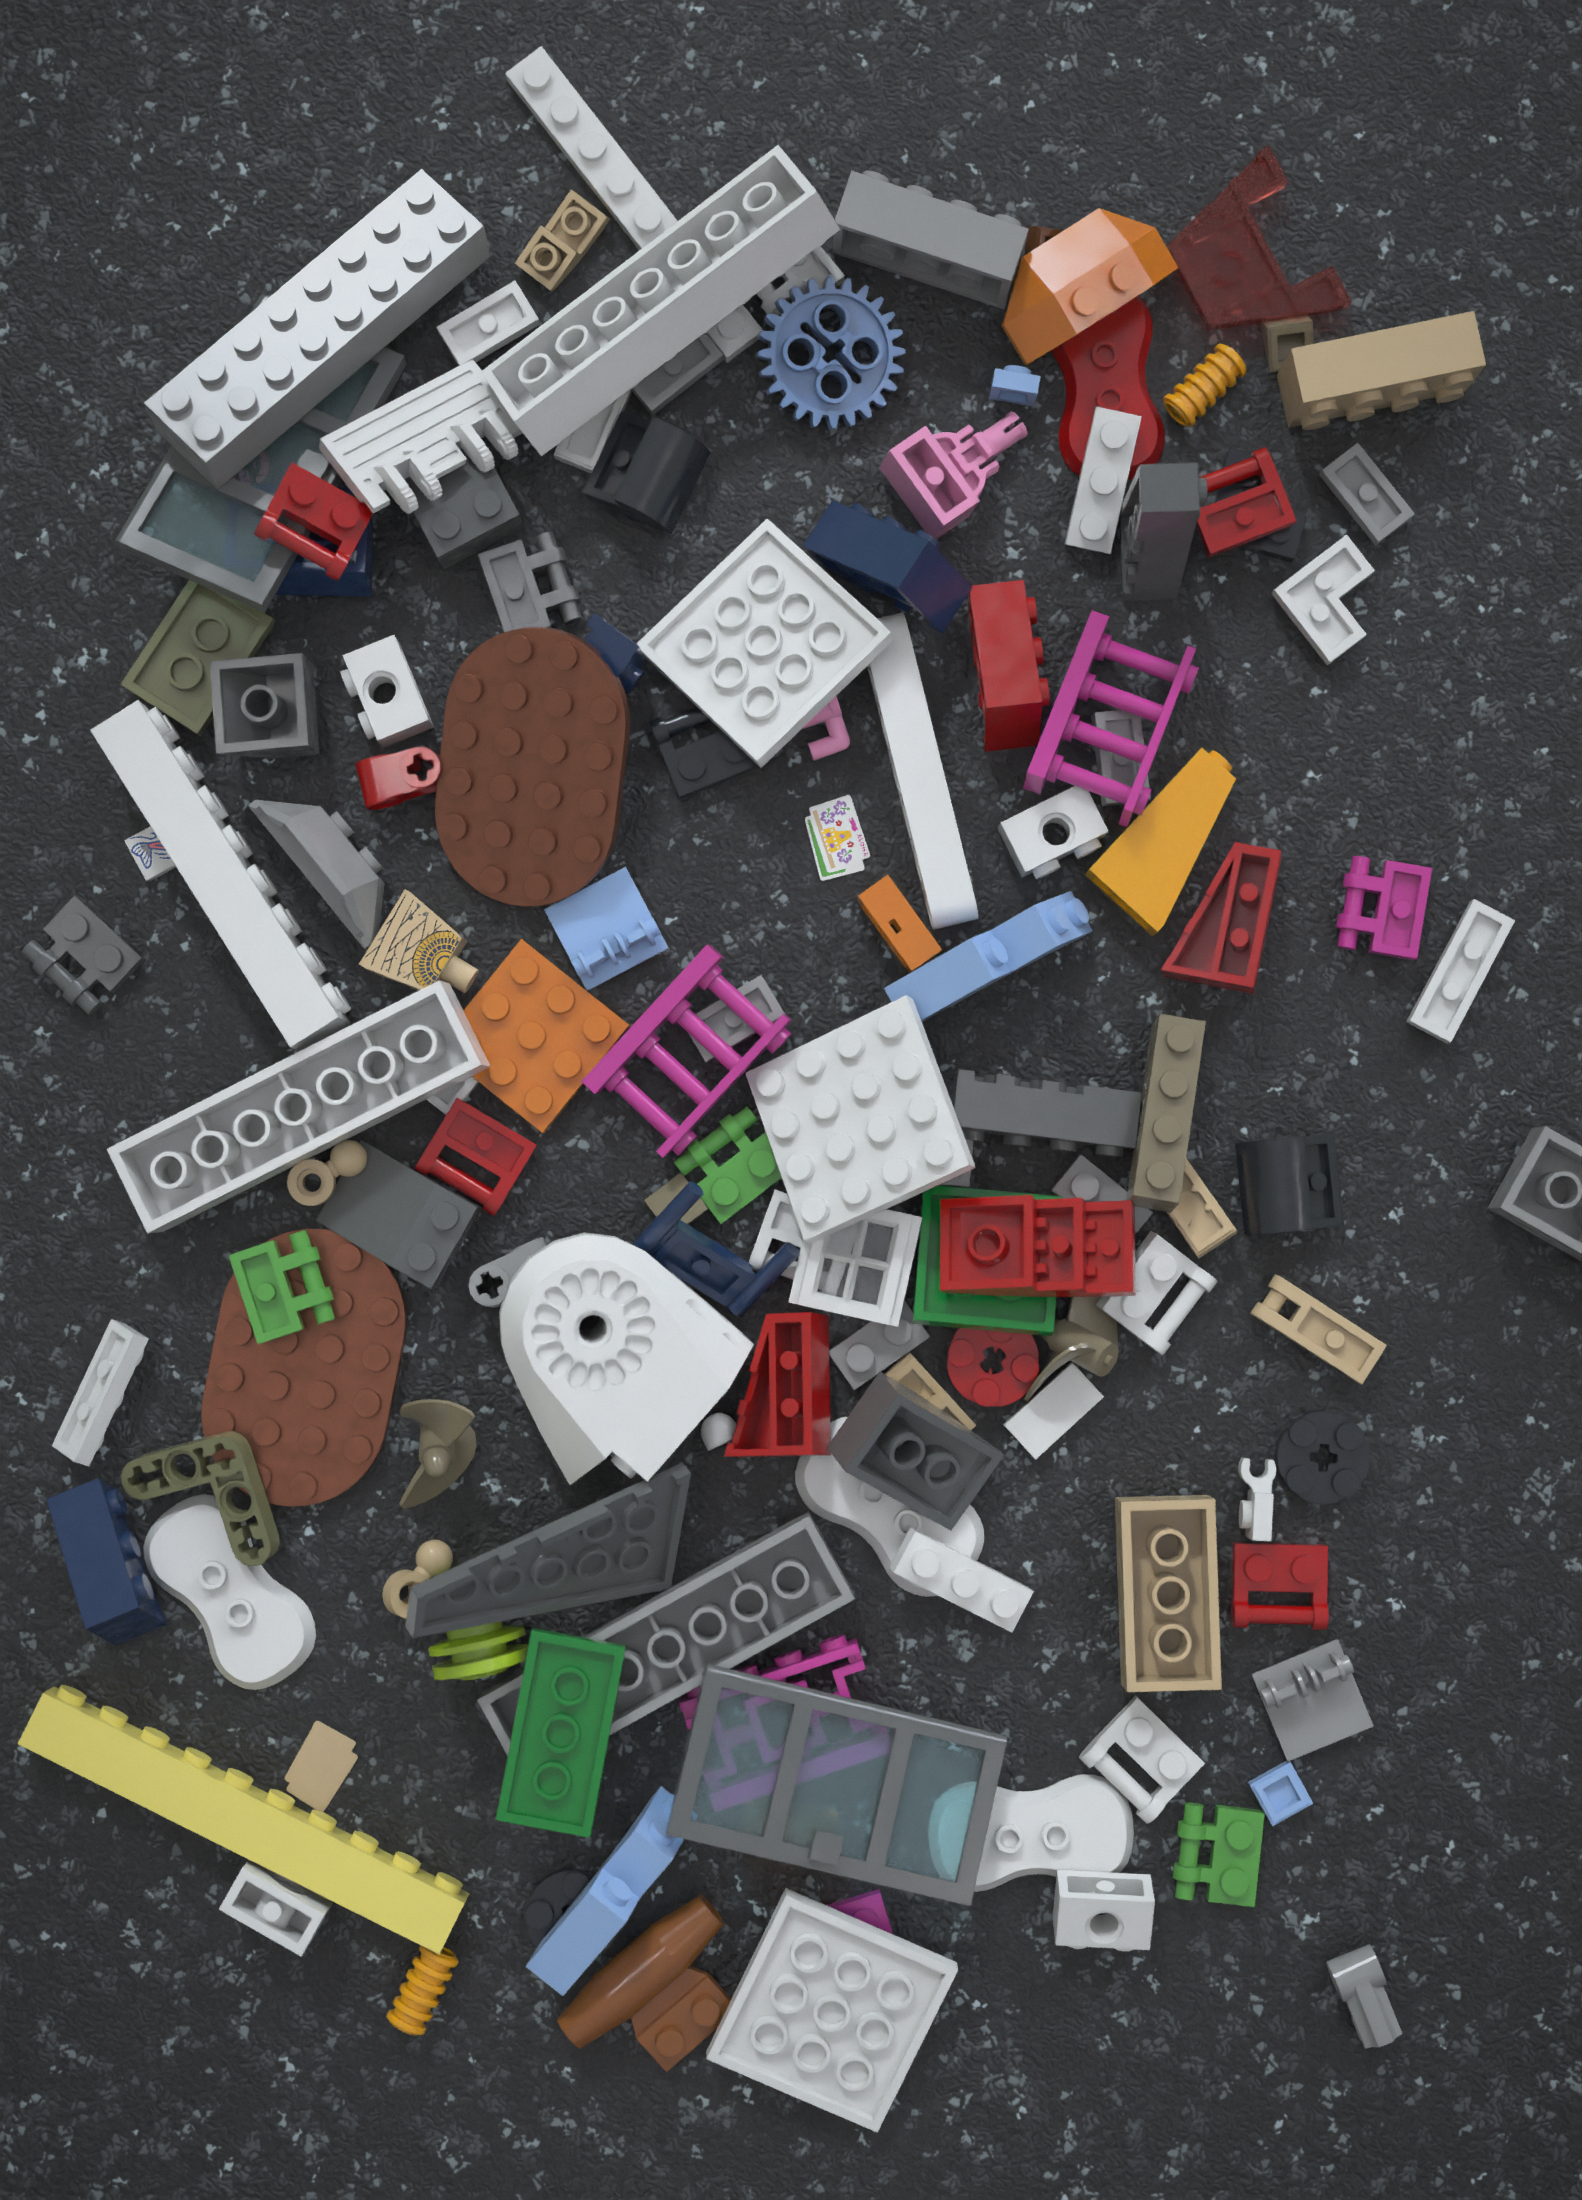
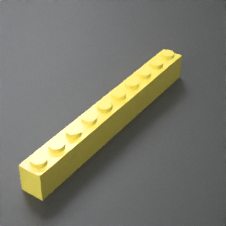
[18,1685,469,1954]

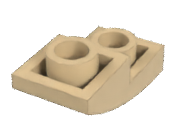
[515,190,611,292]

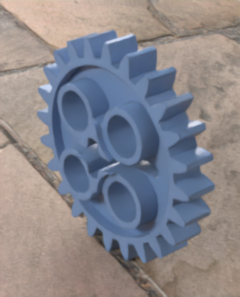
[755,276,905,430]

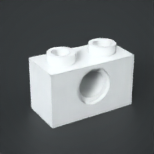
[340,635,434,748]
[998,786,1108,879]
[219,1860,333,1956]
[1053,1870,1155,1951]

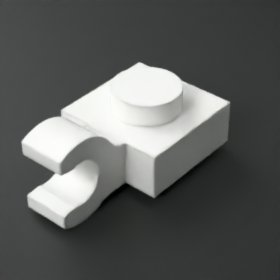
[1238,1458,1276,1541]

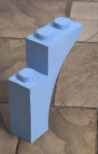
[884,891,1093,1022]
[526,1786,697,1996]

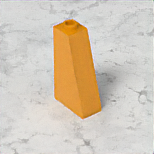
[1085,748,1236,937]

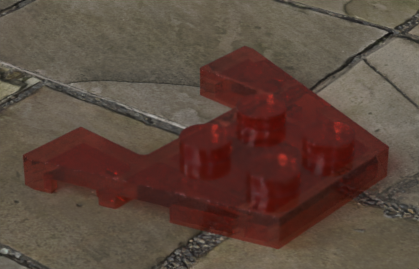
[1167,146,1352,331]

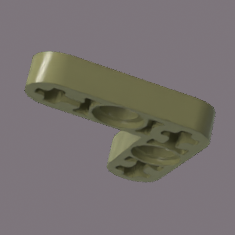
[121,1431,280,1566]

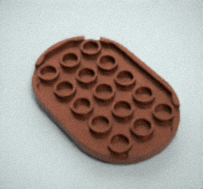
[435,627,630,906]
[202,1229,407,1506]

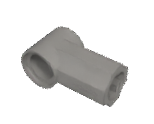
[1326,1944,1402,2049]

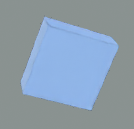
[1248,1761,1313,1826]

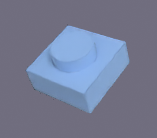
[989,365,1041,406]

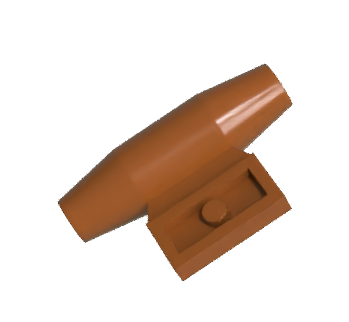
[557,1894,732,2072]

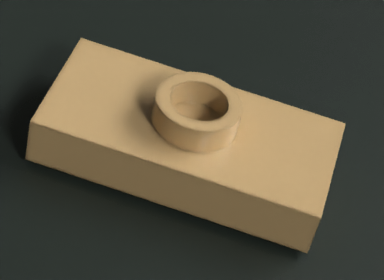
[1166,1158,1237,1259]

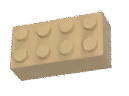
[1277,311,1486,430]
[1115,1495,1222,1692]

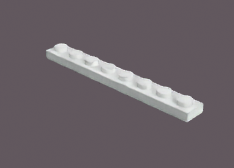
[505,46,763,363]

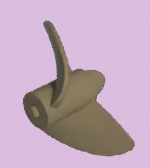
[1024,1297,1119,1402]
[399,1399,477,1509]

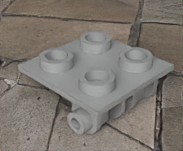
[1252,1639,1373,1762]

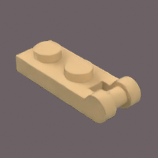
[1250,1274,1387,1384]

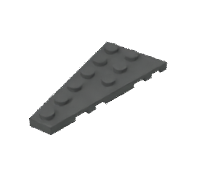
[405,1462,691,1638]

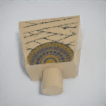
[359,889,479,993]

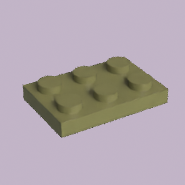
[120,580,276,737]

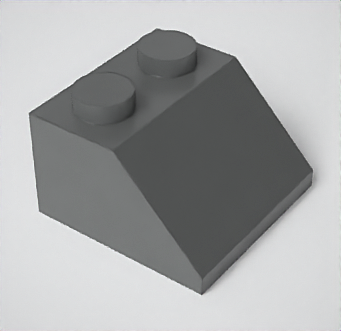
[210,653,320,759]

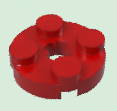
[946,1328,1039,1407]

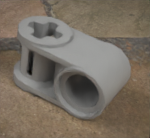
[469,1237,546,1308]

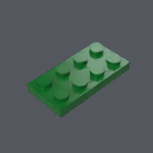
[496,1628,626,1838]

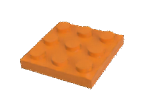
[463,939,630,1134]

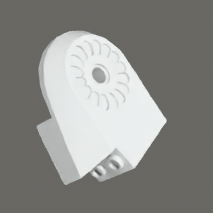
[499,1233,754,1485]

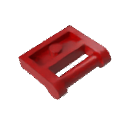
[1196,447,1297,558]
[253,462,373,581]
[414,1098,537,1216]
[1231,1542,1329,1630]

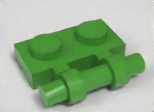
[674,1106,782,1224]
[228,1230,335,1344]
[1172,1802,1265,1907]

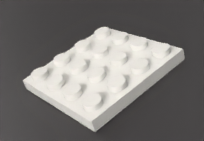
[637,519,895,768]
[745,995,976,1243]
[706,1888,958,2133]

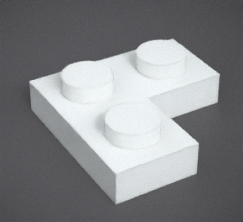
[1271,535,1375,666]

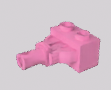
[879,411,1028,539]

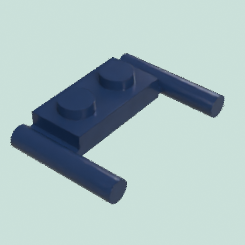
[632,1181,800,1316]

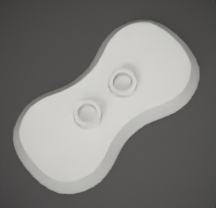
[795,1417,984,1597]
[143,1494,316,1690]
[928,1774,1134,1892]

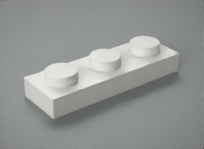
[1064,407,1142,554]
[1406,899,1515,1044]
[52,1319,149,1466]
[889,1527,1034,1632]

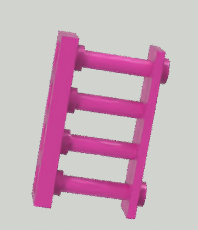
[1023,610,1199,827]
[581,944,792,1157]

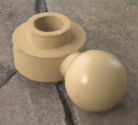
[287,1140,367,1206]
[383,1540,453,1619]

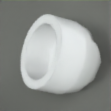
[701,1413,737,1451]

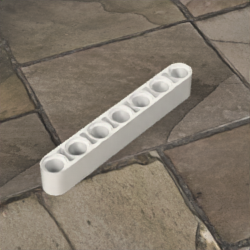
[867,612,978,930]

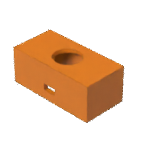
[857,875,942,973]

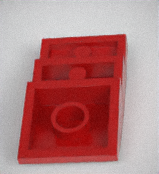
[940,1195,1136,1297]

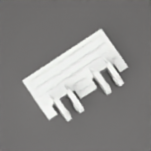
[319,359,522,514]

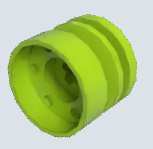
[428,1621,528,1681]

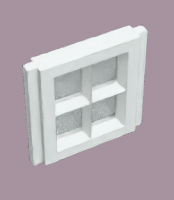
[789,1209,922,1327]

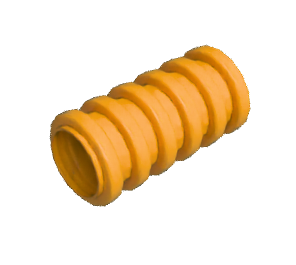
[1163,343,1247,428]
[386,1945,459,2036]

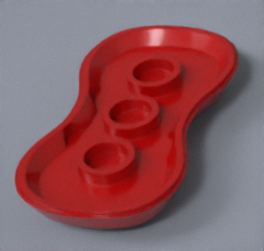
[1051,295,1165,480]

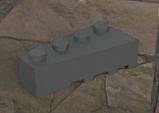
[1119,463,1207,601]
[951,1069,1141,1157]

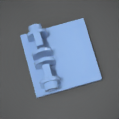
[544,867,668,991]

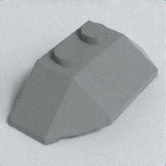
[248,800,385,951]

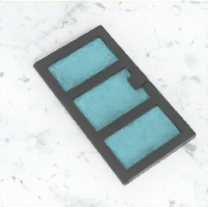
[114,295,406,613]
[665,1664,1007,1906]

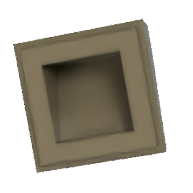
[1261,313,1314,372]
[644,1173,709,1225]

